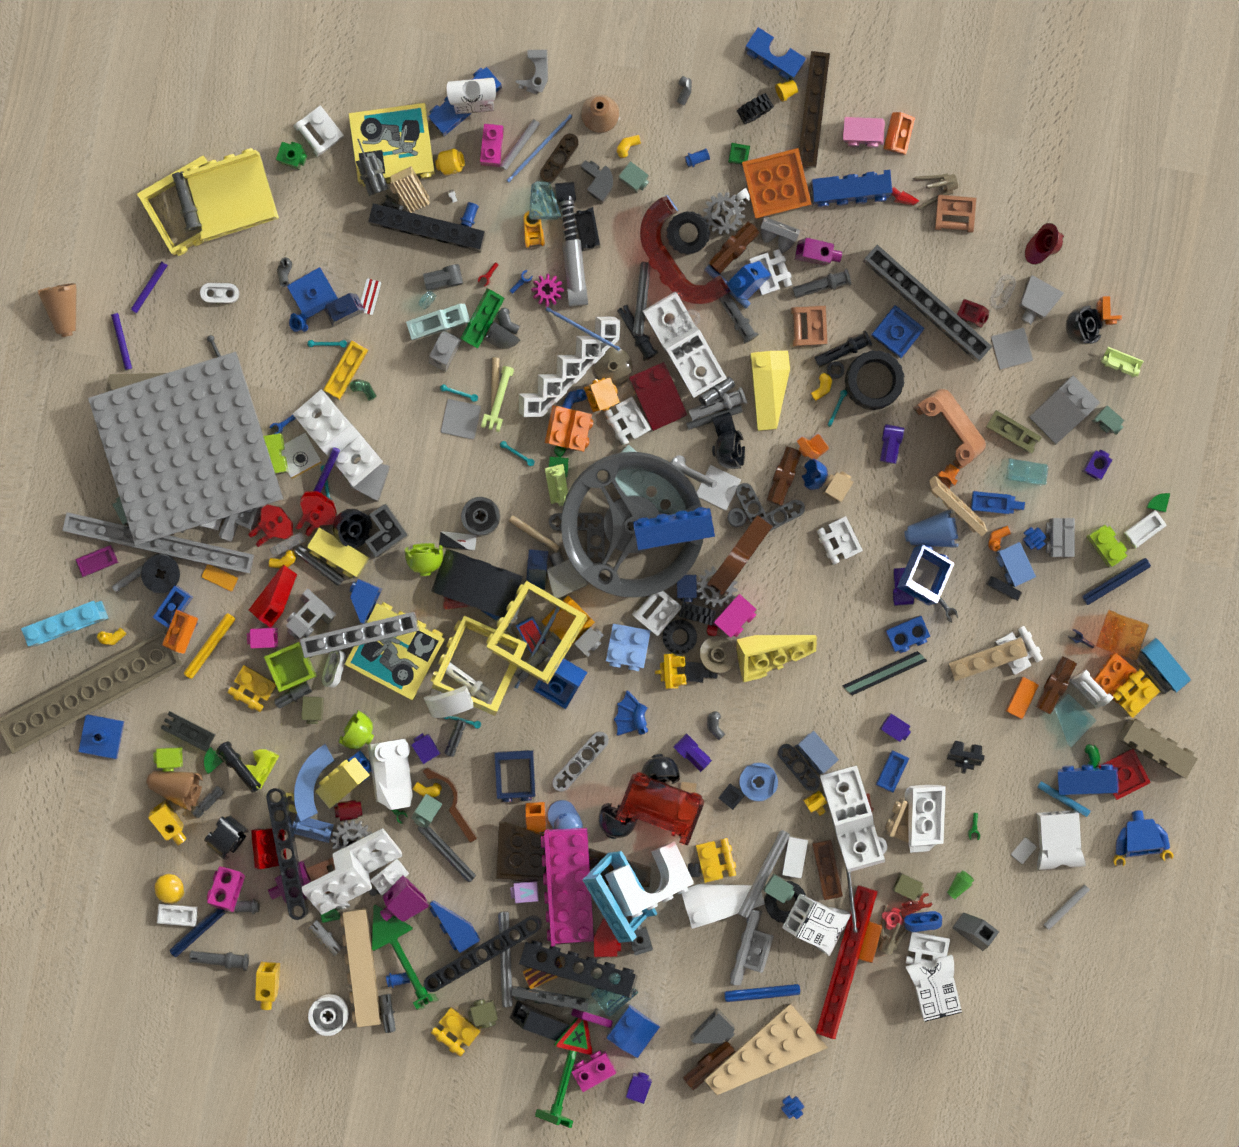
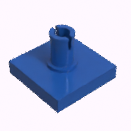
[79,714,125,759]

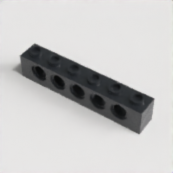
[368,203,486,252]
[519,940,638,998]

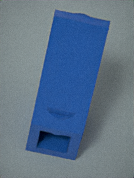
[429,900,480,953]

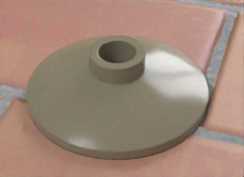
[594,347,633,386]
[699,636,737,673]

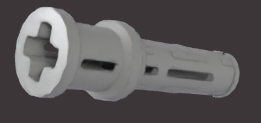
[688,387,747,421]

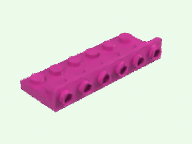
[541,828,594,947]

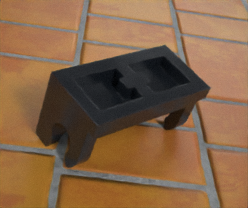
[575,207,601,251]

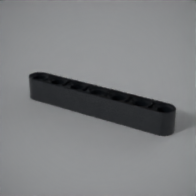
[266,788,308,920]
[424,915,542,992]

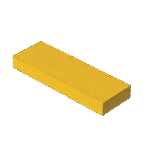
[323,340,369,400]

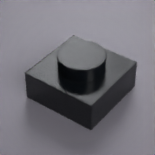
[712,412,736,437]
[718,783,745,810]

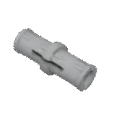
[308,920,343,956]

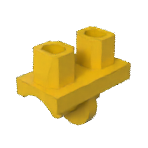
[655,654,686,689]

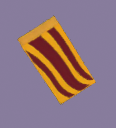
[523,959,563,989]

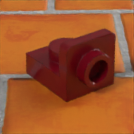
[957,299,989,328]

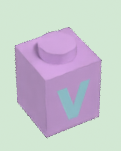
[510,881,539,903]

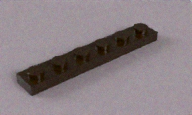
[799,51,830,168]

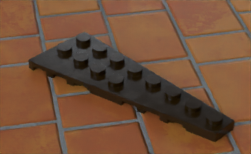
[496,821,651,887]

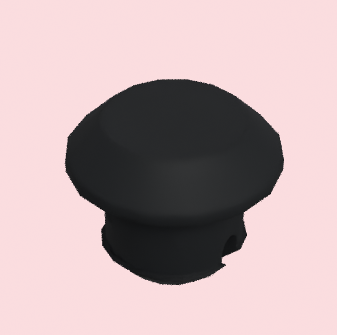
[688,863,702,877]

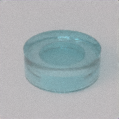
[419,291,437,310]

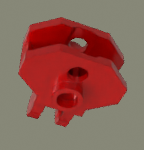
[295,491,337,537]
[248,504,293,547]

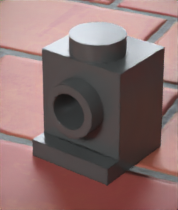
[631,924,653,956]

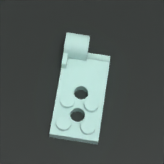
[615,445,685,514]

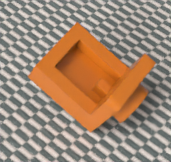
[1096,296,1122,325]
[797,434,829,459]

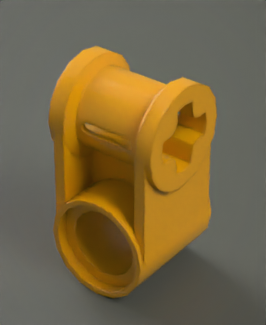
[523,210,545,248]

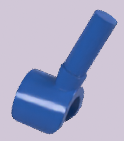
[509,270,533,294]
[270,415,296,434]

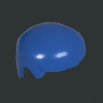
[802,459,828,490]

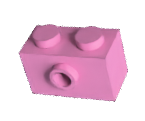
[843,117,885,148]

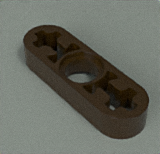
[540,133,579,184]

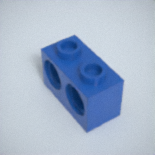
[885,615,931,654]

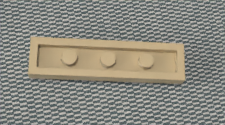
[929,476,987,536]
[949,637,1028,681]

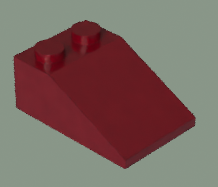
[629,362,688,431]

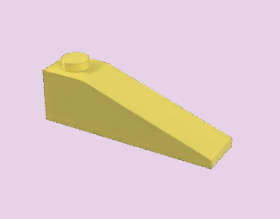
[750,351,790,431]
[736,635,817,682]

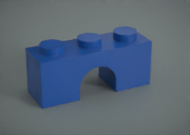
[745,27,806,80]

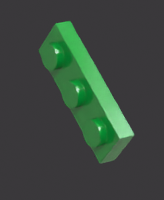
[460,288,505,349]

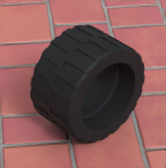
[845,350,905,410]

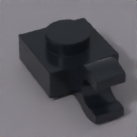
[685,661,718,683]

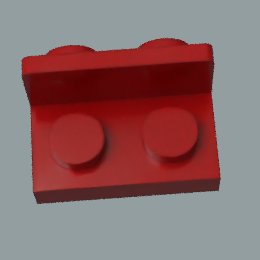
[251,828,287,869]

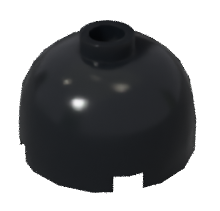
[1066,305,1103,345]
[712,430,745,469]
[333,509,372,548]
[641,754,680,788]
[598,803,638,839]

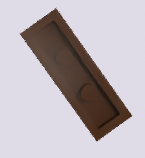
[812,839,843,900]

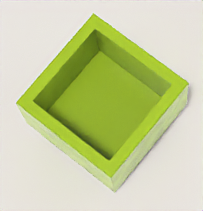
[264,641,317,692]

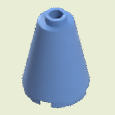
[904,509,959,548]

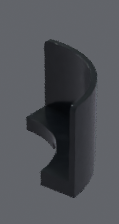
[431,549,523,617]

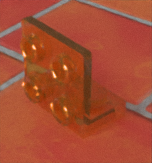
[1096,610,1149,660]

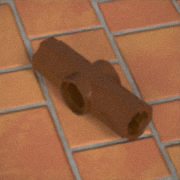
[708,221,760,274]
[767,446,801,506]
[1035,656,1077,715]
[683,1041,736,1091]

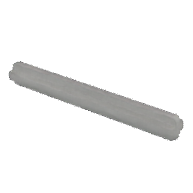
[738,830,790,918]
[498,911,513,1007]

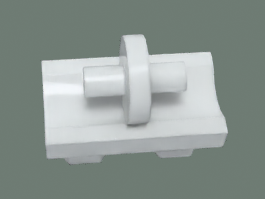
[370,859,409,895]

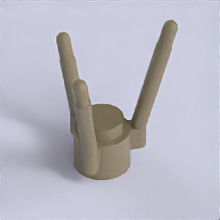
[914,173,958,210]
[878,904,908,955]

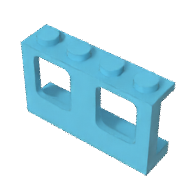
[21,601,109,647]
[583,851,658,943]

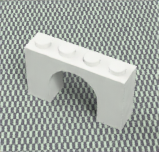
[605,841,694,918]

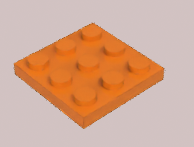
[742,148,812,218]

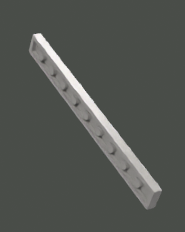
[62,512,254,574]

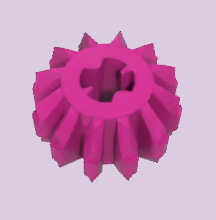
[531,274,564,307]

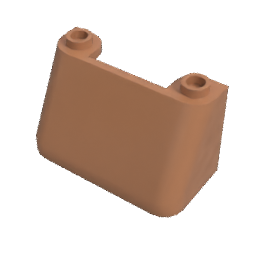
[913,389,986,469]

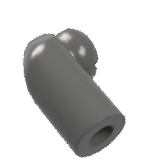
[277,257,292,287]

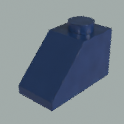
[526,549,549,590]

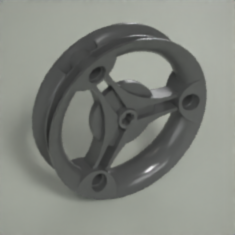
[561,452,703,597]

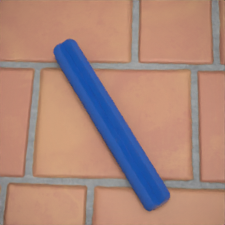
[724,984,800,1002]

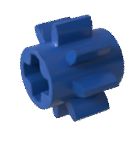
[1022,527,1046,550]
[781,1095,805,1120]

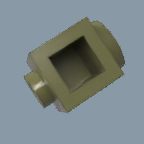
[468,999,498,1029]

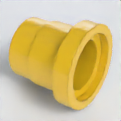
[775,80,798,102]

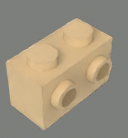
[822,471,853,503]

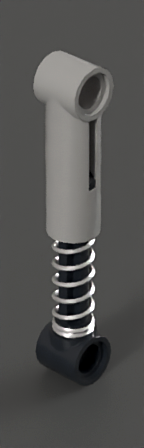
[555,181,588,307]

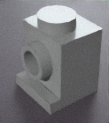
[574,627,604,657]

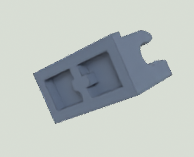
[795,731,839,775]

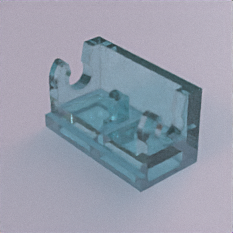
[1006,458,1048,485]

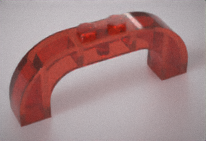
[640,196,731,304]

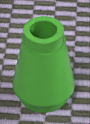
[947,870,974,899]

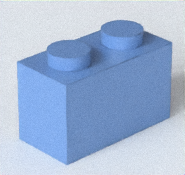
[996,542,1036,587]

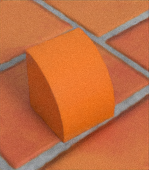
[525,802,546,832]

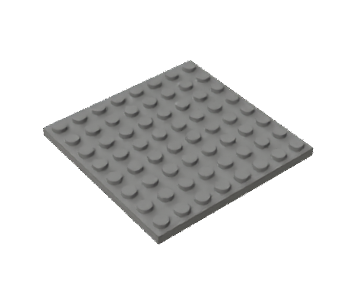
[88,352,283,546]

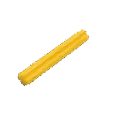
[184,613,235,679]

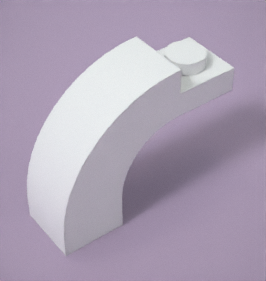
[424,685,473,718]

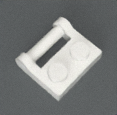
[293,105,345,157]
[631,591,681,636]
[1070,670,1113,709]

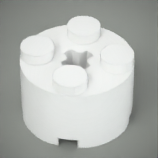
[308,994,349,1036]

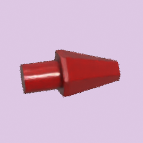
[891,187,920,206]

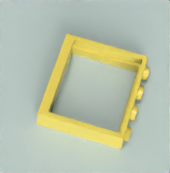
[137,155,208,256]
[486,581,587,684]
[430,616,527,716]

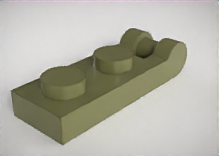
[986,410,1042,454]

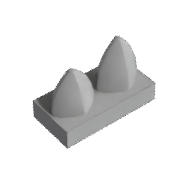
[760,217,800,253]

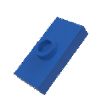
[875,750,909,793]

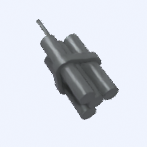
[356,139,388,196]

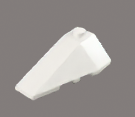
[682,884,765,929]

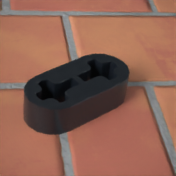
[986,576,1022,601]

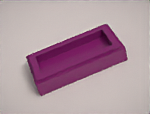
[75,545,119,577]
[571,1008,613,1028]

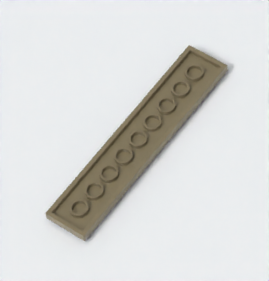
[0,630,183,754]

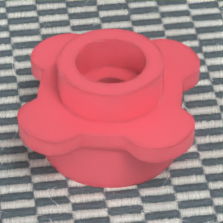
[882,907,904,930]

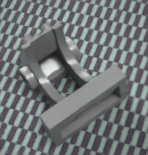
[516,50,548,95]
[286,588,336,639]

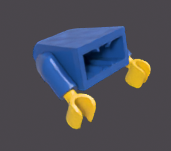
[1113,810,1174,866]

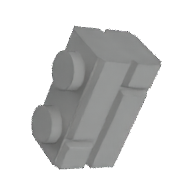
[1046,518,1075,557]

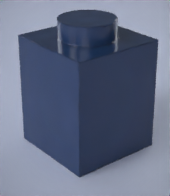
[677,575,697,602]

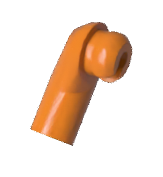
[988,526,1011,552]

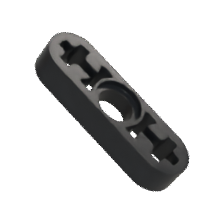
[778,744,820,791]

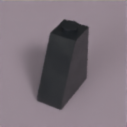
[510,1000,570,1041]

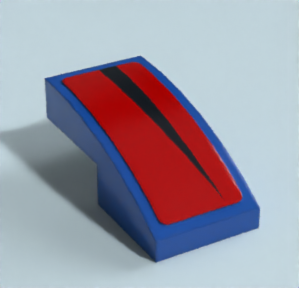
[516,616,546,654]

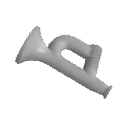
[670,455,717,488]

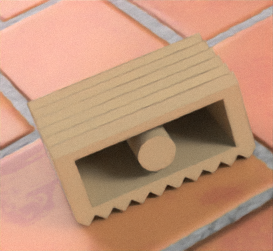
[389,166,430,213]

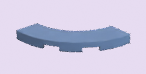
[294,744,335,822]

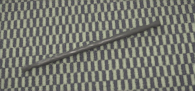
[846,868,857,933]

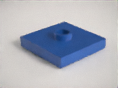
[287,267,338,320]
[871,305,925,359]

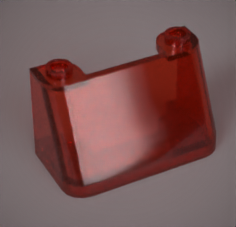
[615,772,704,846]

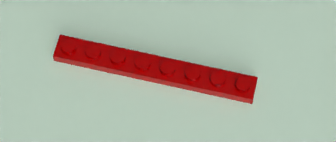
[816,885,878,1039]

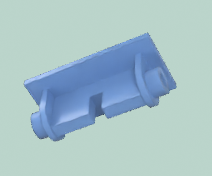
[292,815,334,843]

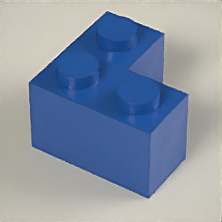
[153,586,198,628]

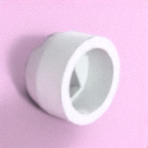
[736,188,751,204]

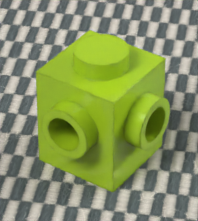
[153,747,183,772]

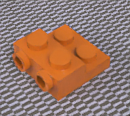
[545,405,593,452]

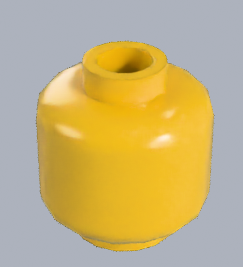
[435,148,465,176]

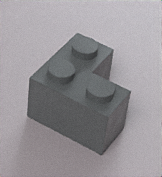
[365,504,409,558]

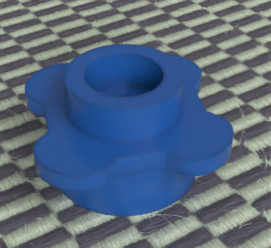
[289,313,308,332]

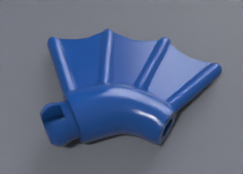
[614,690,648,736]

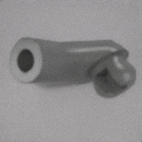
[677,76,692,105]
[497,308,520,334]
[707,711,725,740]

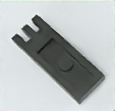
[161,711,216,752]

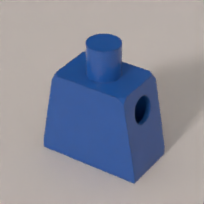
[727,261,772,300]

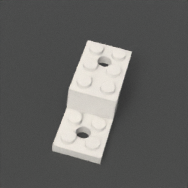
[643,291,727,398]
[293,389,383,486]
[820,766,885,872]
[302,828,402,914]

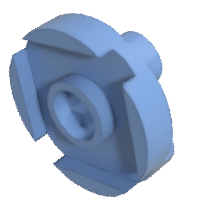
[739,762,778,801]

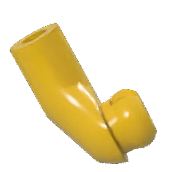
[616,135,641,158]
[811,373,832,401]
[269,550,296,569]
[97,627,127,646]
[412,782,442,798]

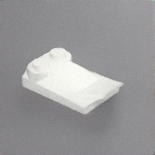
[368,739,413,810]
[904,785,945,853]

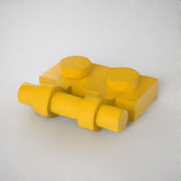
[227,665,276,712]
[1113,669,1160,718]
[696,838,736,883]
[431,1007,481,1057]

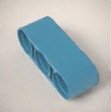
[1141,638,1191,693]

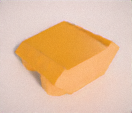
[541,595,595,646]

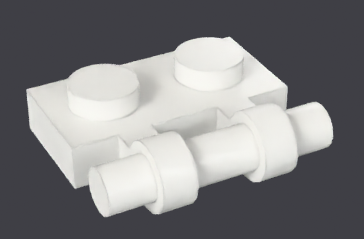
[749,249,792,296]
[604,397,651,446]
[817,516,863,565]
[995,626,1043,675]
[905,932,950,965]

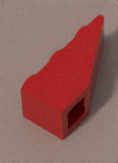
[248,564,297,628]
[594,905,621,957]

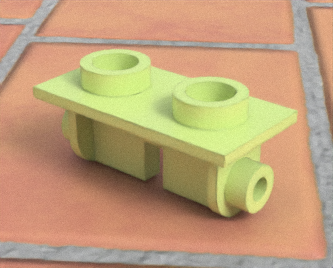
[1100,347,1144,377]
[544,464,568,506]

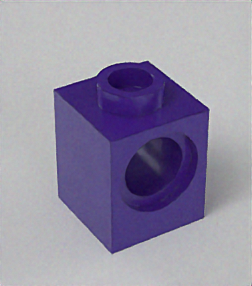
[1082,449,1113,481]
[879,713,911,742]
[412,733,441,764]
[626,1072,652,1104]

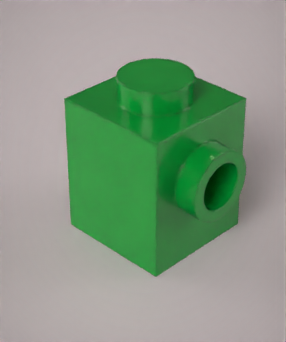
[276,142,307,170]

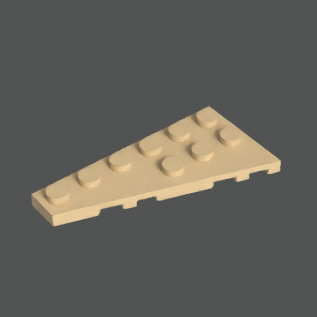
[704,1004,828,1095]

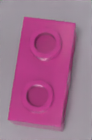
[480,124,504,167]
[247,628,278,648]
[207,866,245,912]

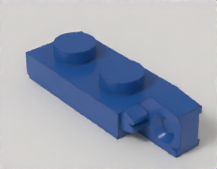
[971,491,1025,514]

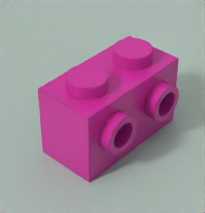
[713,594,757,638]
[572,1050,617,1092]

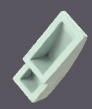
[406,304,470,340]

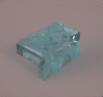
[591,974,639,1017]

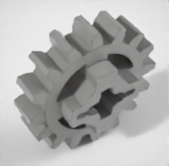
[703,192,745,234]
[697,566,738,607]
[331,819,372,851]

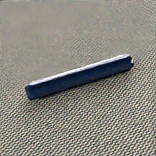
[1082,558,1151,605]
[169,908,228,957]

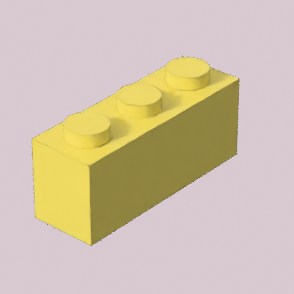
[308,528,370,578]
[315,758,369,809]

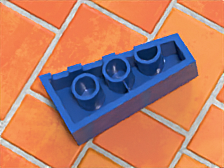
[811,169,892,207]

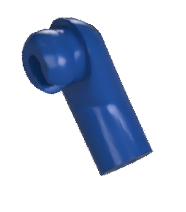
[561,389,587,409]

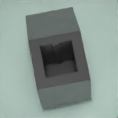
[952,912,999,951]

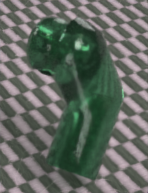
[350,379,377,401]

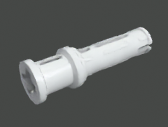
[445,663,496,704]

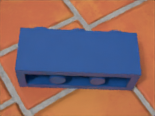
[1058,764,1119,795]

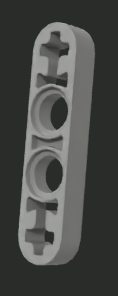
[553,732,609,792]

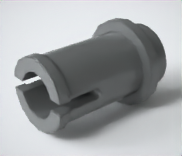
[235,899,260,914]

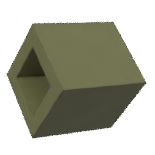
[302,696,324,724]
[892,872,924,901]

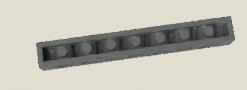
[863,244,993,363]

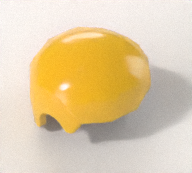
[155,874,185,905]

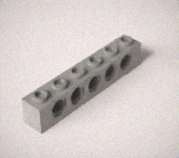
[300,612,419,658]

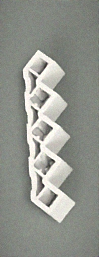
[519,317,620,417]

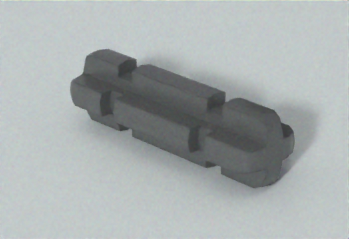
[445,720,466,757]
[192,786,224,818]

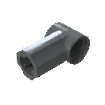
[423,264,463,290]

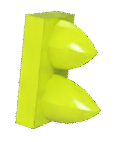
[245,749,279,789]

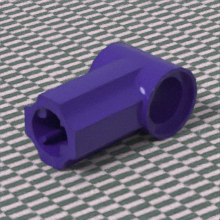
[880,424,904,464]
[893,568,914,606]
[673,733,712,772]

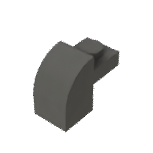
[581,160,613,204]

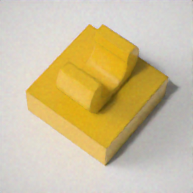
[803,790,827,816]

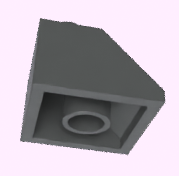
[690,1008,735,1044]

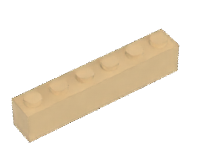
[340,908,382,1027]

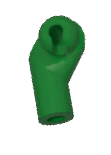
[1084,744,1101,768]

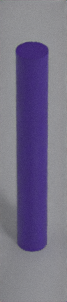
[131,261,168,313]
[111,313,132,371]
[313,447,340,493]

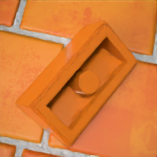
[883,112,915,155]
[162,609,198,654]
[1005,677,1039,719]
[859,921,882,963]

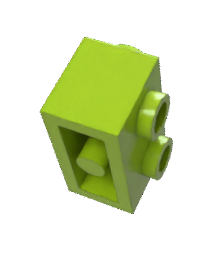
[1086,525,1127,568]

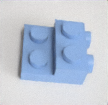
[606,624,651,671]

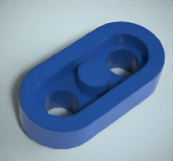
[904,911,942,932]

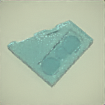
[529,181,561,220]
[1055,694,1097,747]

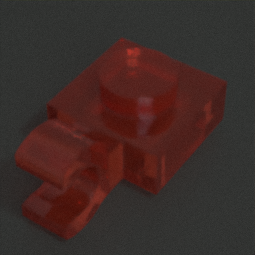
[898,892,933,917]

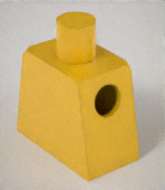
[148,800,187,845]
[255,962,280,1010]

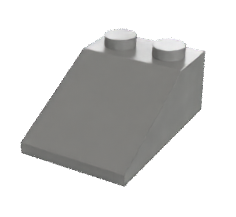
[1029,375,1100,444]

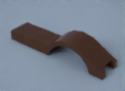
[707,515,773,596]
[423,767,478,843]

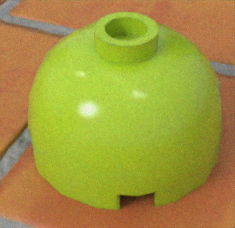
[405,543,443,576]
[338,710,374,749]

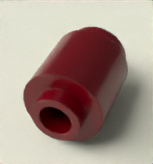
[334,800,363,821]

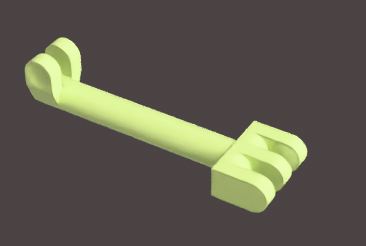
[481,366,514,432]

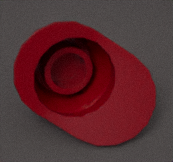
[1025,223,1064,265]

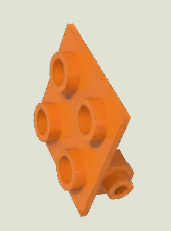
[1092,652,1137,704]

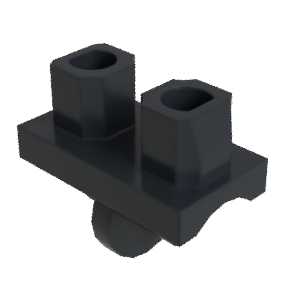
[947,741,985,774]

